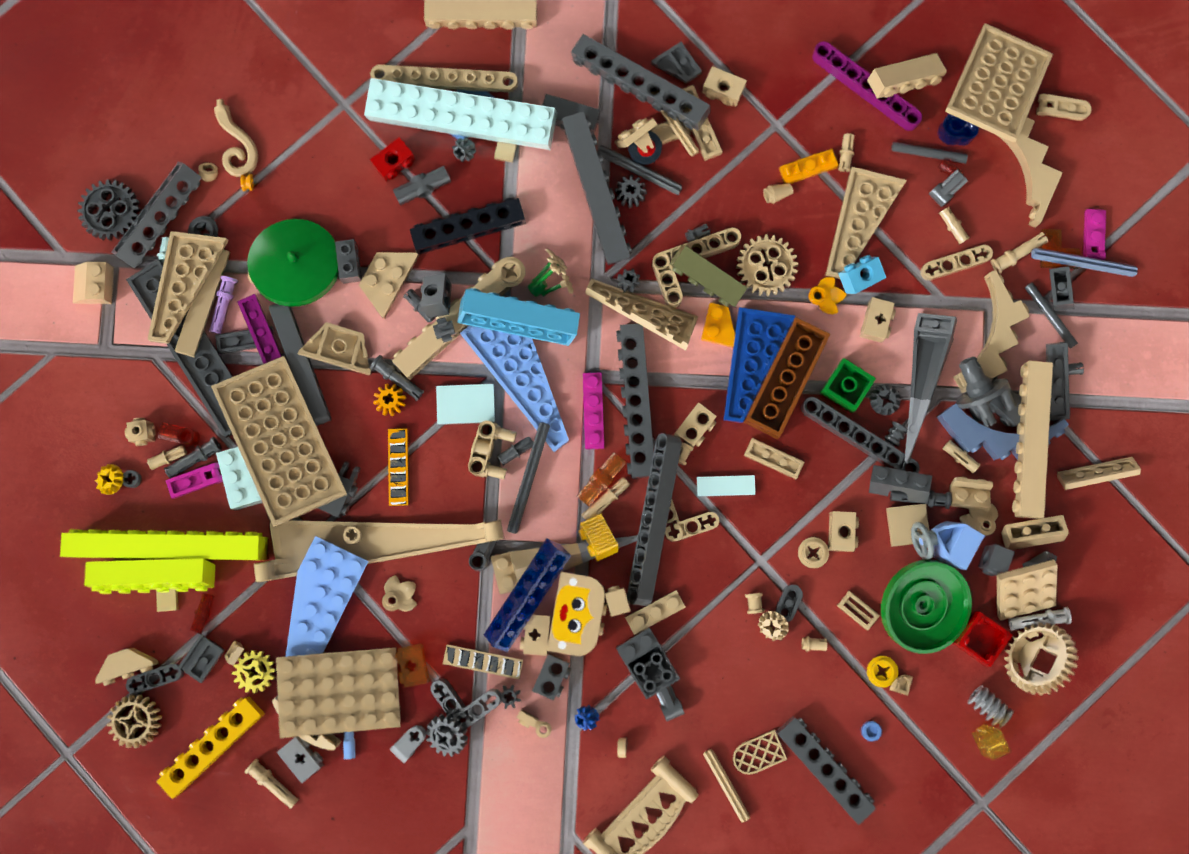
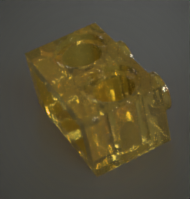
[972,724,1011,760]

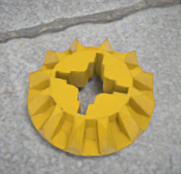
[95,464,123,495]
[866,656,898,688]

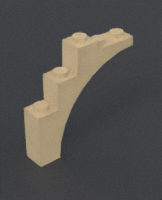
[953,270,1030,394]

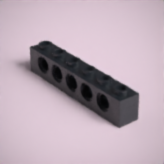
[409,197,526,255]

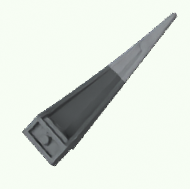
[905,313,957,463]

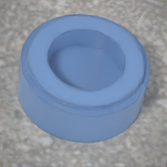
[861,721,882,741]

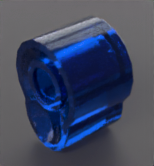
[938,114,979,146]

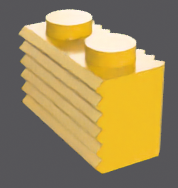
[578,514,618,561]

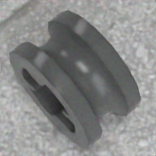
[123,470,142,488]

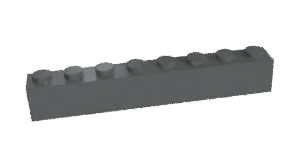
[562,111,632,265]

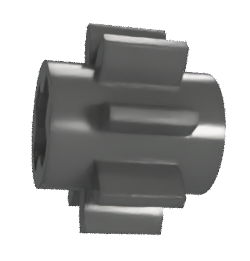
[452,137,477,162]
[617,269,640,293]
[433,317,456,343]
[501,685,521,709]

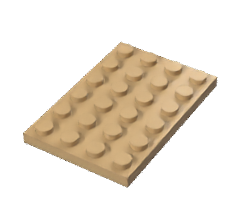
[945,24,1053,143]
[276,648,401,738]

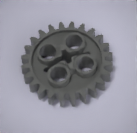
[77,179,141,241]

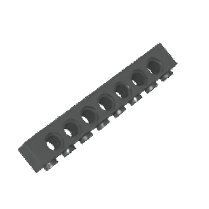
[571,34,710,131]
[616,324,654,479]

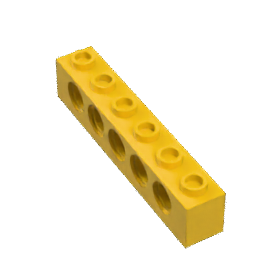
[156,697,265,799]

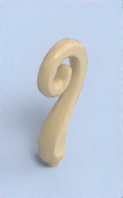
[214,99,258,177]

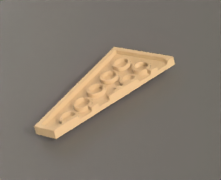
[825,167,907,279]
[148,231,228,344]
[585,279,698,350]

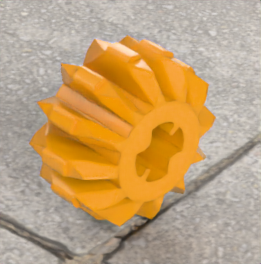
[373,384,406,416]

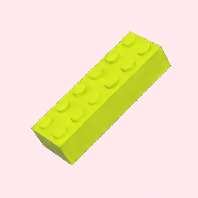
[84,558,216,594]

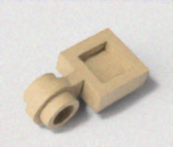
[517,709,552,738]

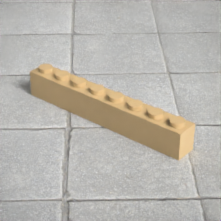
[392,260,517,380]
[1012,361,1053,519]

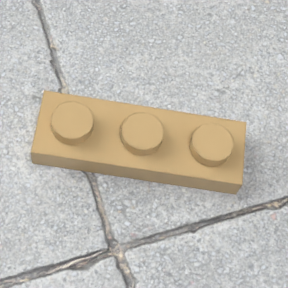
[625,590,686,635]

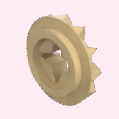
[495,257,526,288]
[798,537,829,568]
[757,611,789,641]

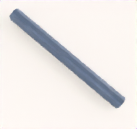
[1031,248,1138,277]

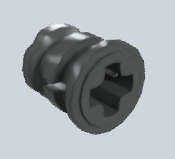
[884,421,908,446]

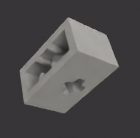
[277,737,324,783]

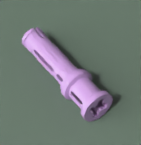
[209,276,238,334]

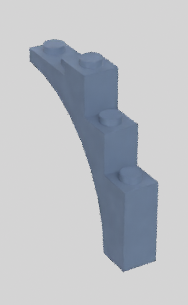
[936,403,1069,460]

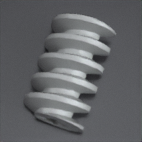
[967,685,1014,727]

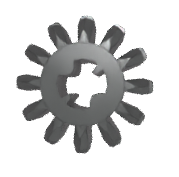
[615,175,647,208]

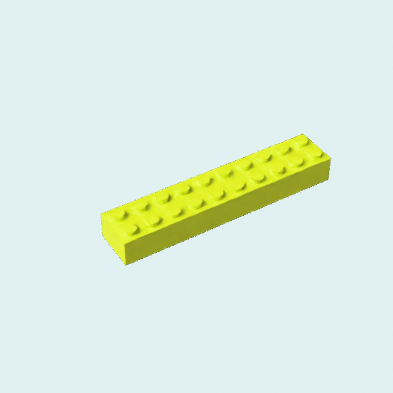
[60,529,268,560]

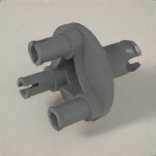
[956,356,1017,427]

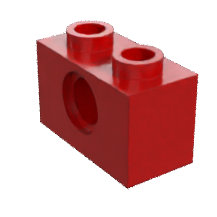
[370,137,416,182]

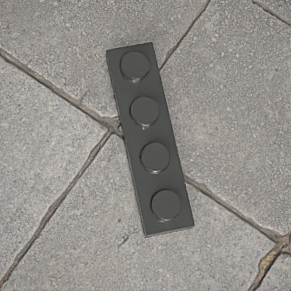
[1046,342,1070,421]

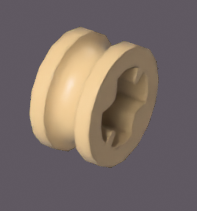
[343,526,362,544]

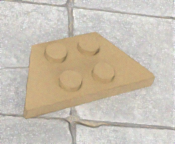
[359,252,419,319]
[298,322,371,375]

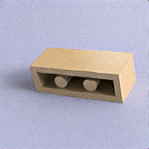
[1001,515,1069,550]

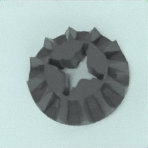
[188,216,219,237]
[870,385,901,415]

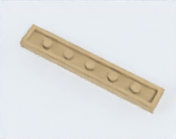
[175,250,230,357]

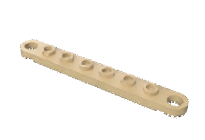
[370,65,518,93]

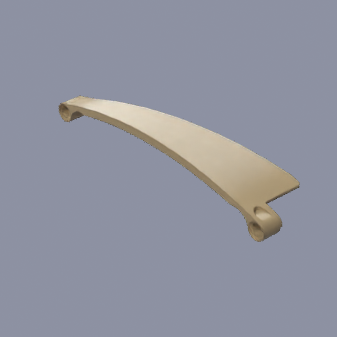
[254,519,504,583]

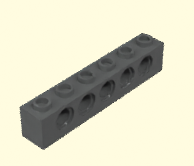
[111,161,202,268]
[776,716,876,825]

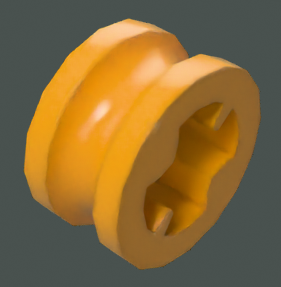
[240,174,254,191]

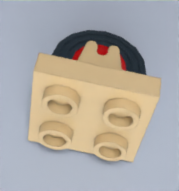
[615,118,662,164]

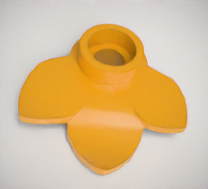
[808,277,846,315]

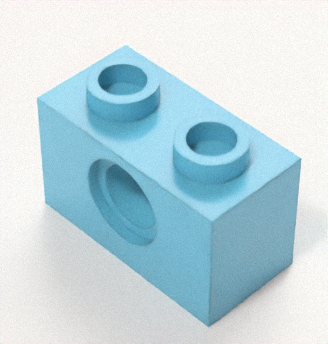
[838,255,886,294]

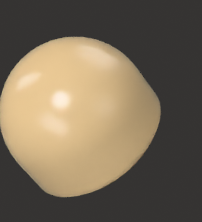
[198,163,218,182]

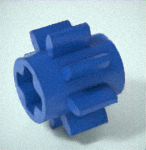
[575,705,599,731]

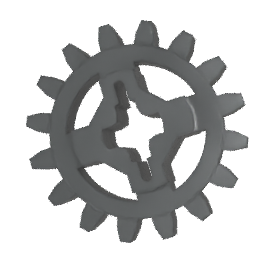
[425,714,468,757]

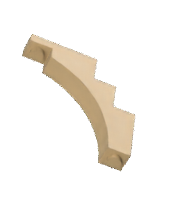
[999,118,1063,227]

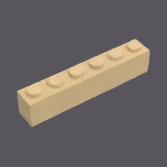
[424,0,537,29]

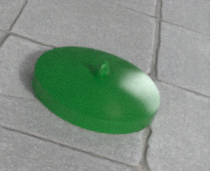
[247,219,339,307]
[881,560,972,654]

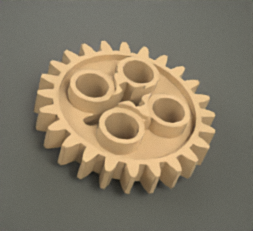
[736,234,798,297]

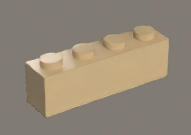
[867,53,947,98]

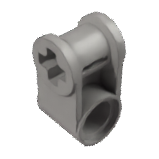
[390,725,426,763]

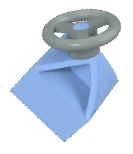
[911,521,984,570]

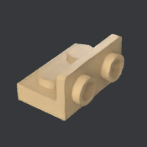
[950,477,993,511]

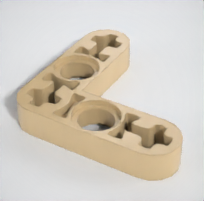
[665,499,719,542]

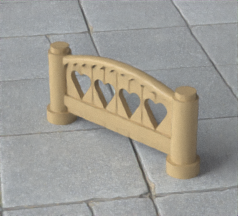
[582,755,699,854]

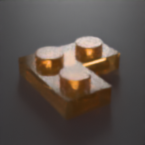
[1040,229,1081,269]

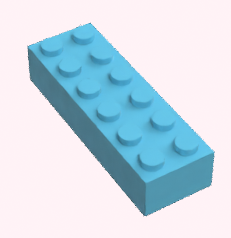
[457,288,580,346]

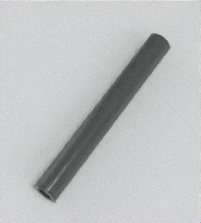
[891,142,968,164]
[1025,282,1078,349]

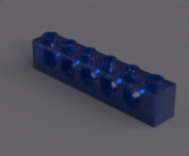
[483,538,571,652]

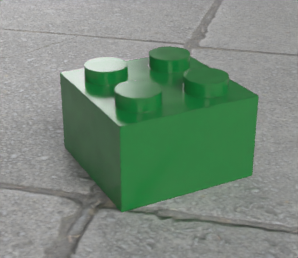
[820,358,876,413]

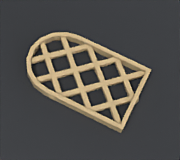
[733,730,787,775]

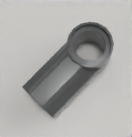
[929,169,969,207]
[469,540,498,572]
[656,685,685,722]

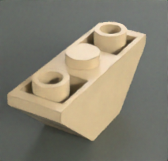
[95,648,159,686]

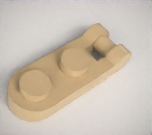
[1036,94,1091,121]

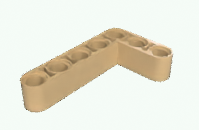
[652,228,741,308]

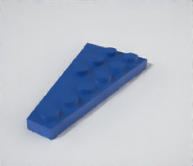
[723,307,795,423]

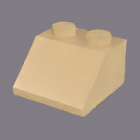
[73,262,114,304]

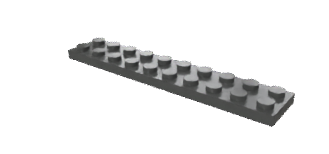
[126,259,233,438]

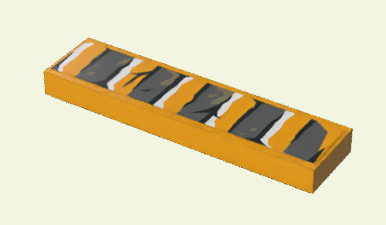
[388,429,409,506]

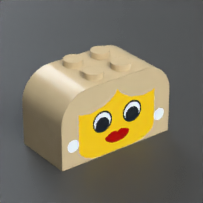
[547,572,608,656]

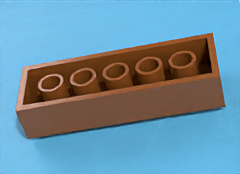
[743,317,830,439]

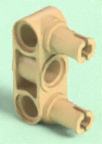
[468,420,517,480]

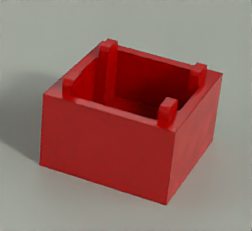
[953,611,1012,667]

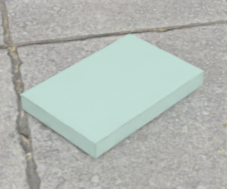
[436,384,495,425]

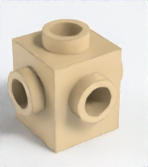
[125,418,155,446]

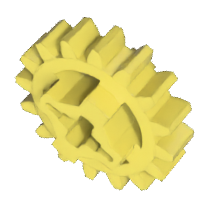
[232,650,277,693]

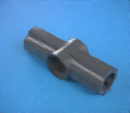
[393,166,451,205]

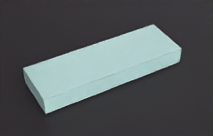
[696,475,755,497]

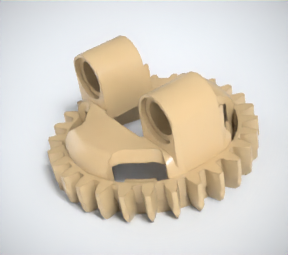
[1004,622,1079,695]

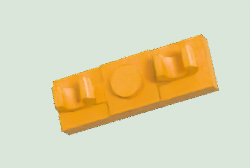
[779,149,839,184]

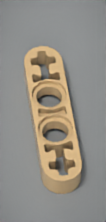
[920,245,993,281]

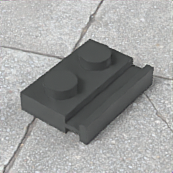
[178,634,225,683]

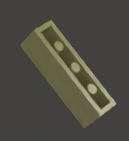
[669,245,747,307]

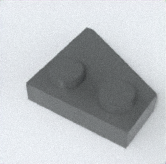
[651,42,702,84]

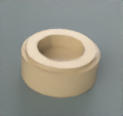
[618,738,627,758]

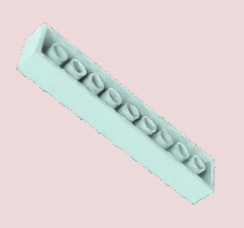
[364,78,557,150]

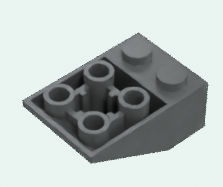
[616,627,680,700]

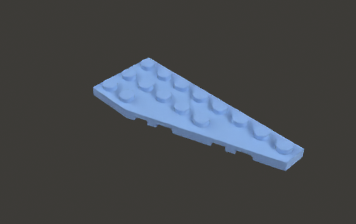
[460,326,569,452]
[286,536,369,657]

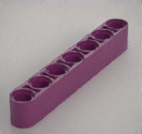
[812,41,922,131]

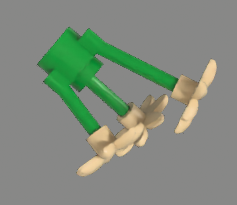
[528,249,574,297]

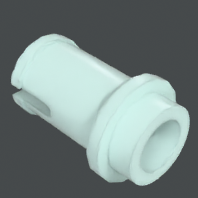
[157,237,169,262]

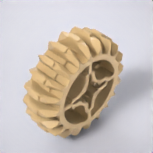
[106,694,162,748]

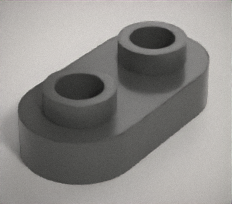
[775,585,803,622]

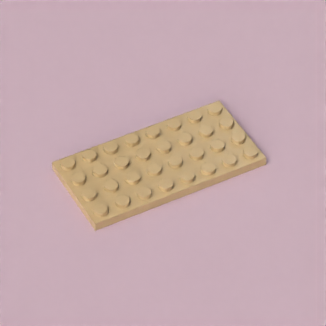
[211,356,347,527]

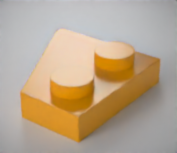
[701,303,735,348]

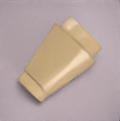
[763,183,793,204]

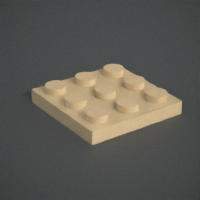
[997,560,1057,621]

